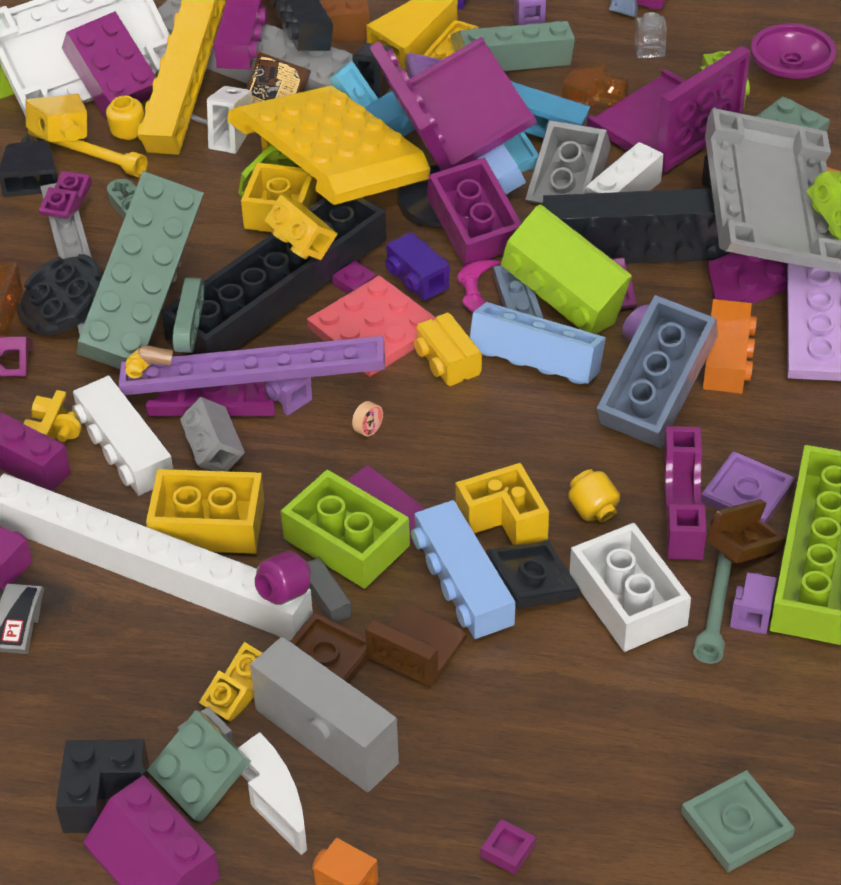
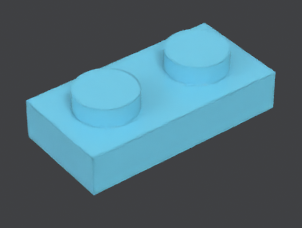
[329,61,378,107]

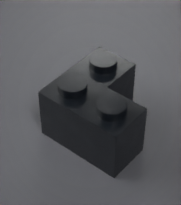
[56,739,150,833]

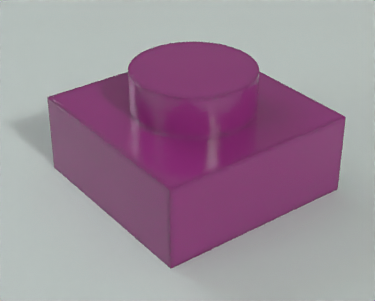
[332,261,377,294]
[480,819,536,875]

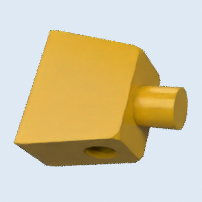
[25,94,87,142]

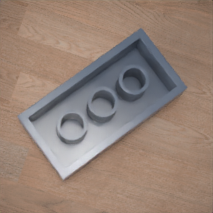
[597,295,718,449]

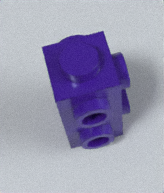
[385,232,450,301]

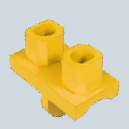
[23,390,82,442]

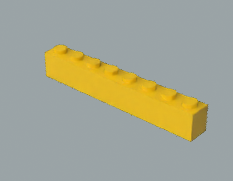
[138,0,227,155]

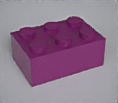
[61,11,157,118]
[427,157,522,266]

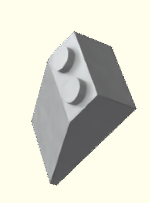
[525,120,611,205]

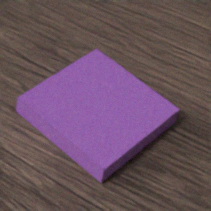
[701,451,795,524]

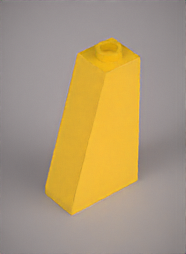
[366,0,458,71]

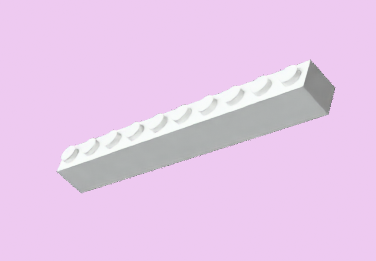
[0,473,313,641]

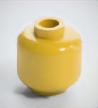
[106,95,145,140]
[568,469,620,523]

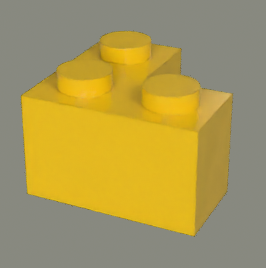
[455,463,549,545]

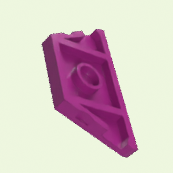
[707,253,787,304]
[146,382,275,416]

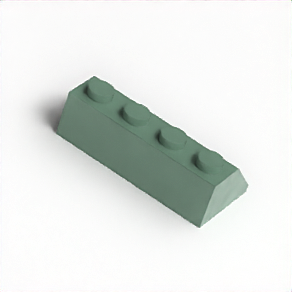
[451,21,575,71]

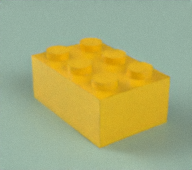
[146,469,265,554]

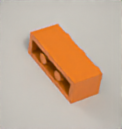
[703,299,757,394]

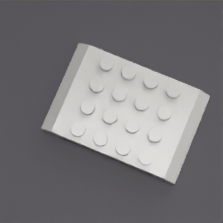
[0,0,169,119]

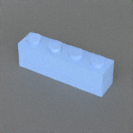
[470,302,606,384]
[411,500,515,639]

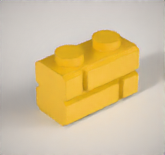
[414,312,482,387]

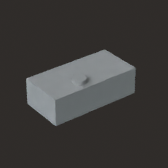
[250,636,399,793]

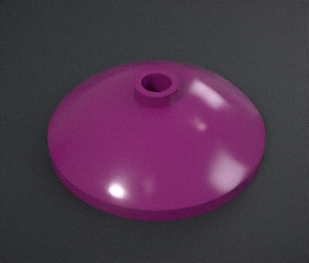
[751,24,836,80]

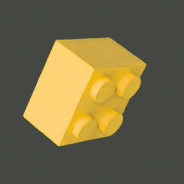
[241,163,317,232]

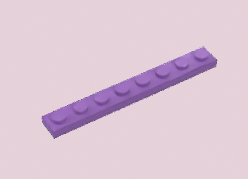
[119,336,385,395]

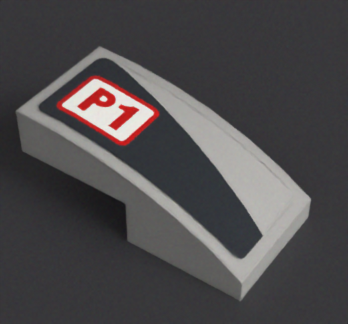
[0,584,44,654]

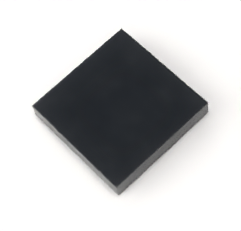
[486,541,581,609]

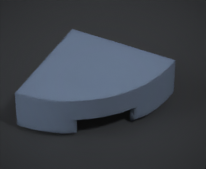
[609,0,638,17]

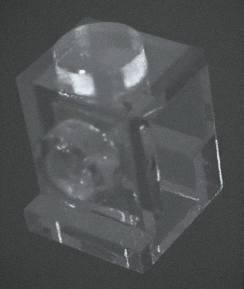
[634,12,667,58]

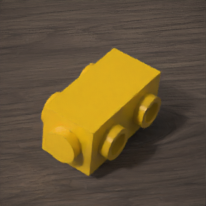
[264,195,338,260]

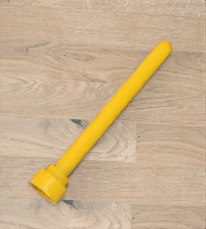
[28,129,148,178]

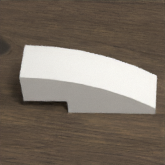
[238,732,307,855]

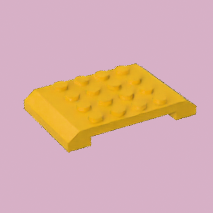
[227,85,430,205]

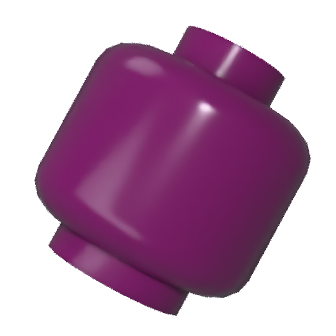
[255,551,311,605]

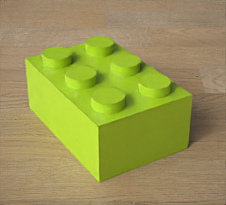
[281,469,410,589]

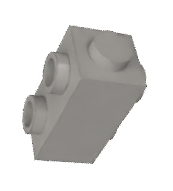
[180,397,245,472]

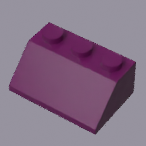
[83,775,220,885]

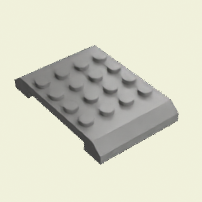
[705,108,841,273]

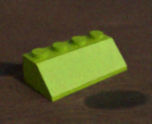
[501,204,632,334]

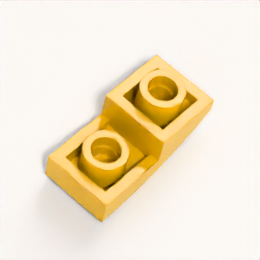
[199,642,262,722]

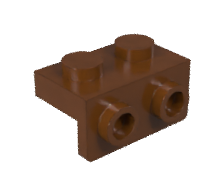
[706,499,787,563]

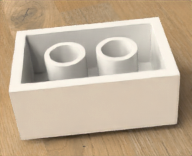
[570,523,691,652]

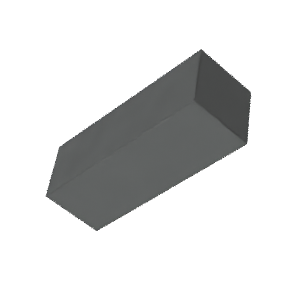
[307,557,352,623]

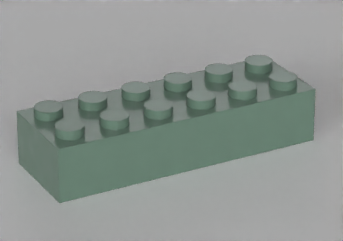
[76,171,204,369]

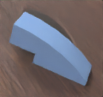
[477,144,526,194]

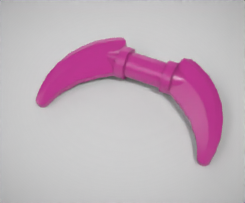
[457,260,500,312]

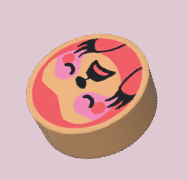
[352,401,383,437]

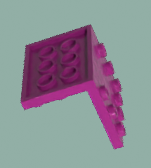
[369,37,537,171]
[587,46,750,173]

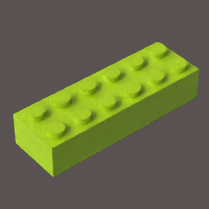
[770,445,841,645]

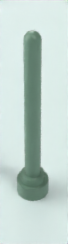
[693,551,732,664]

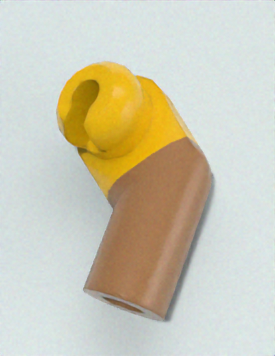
[125,345,173,378]

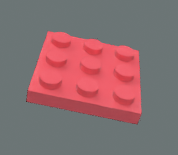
[307,275,435,377]

